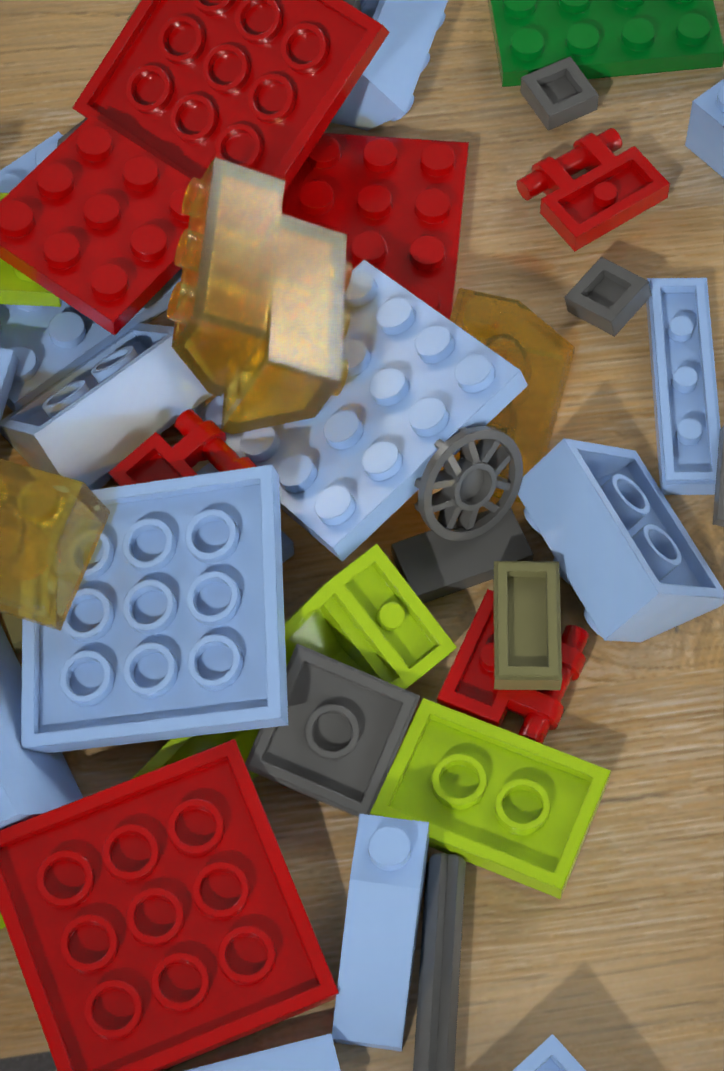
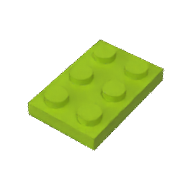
[370,698,611,899]

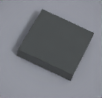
[245,644,420,818]

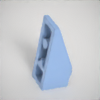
[332,814,429,1052]

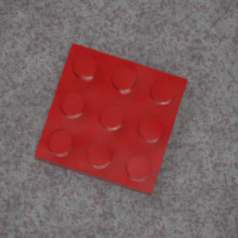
[0,115,230,336]

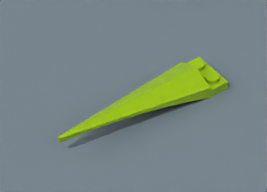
[0,544,457,930]

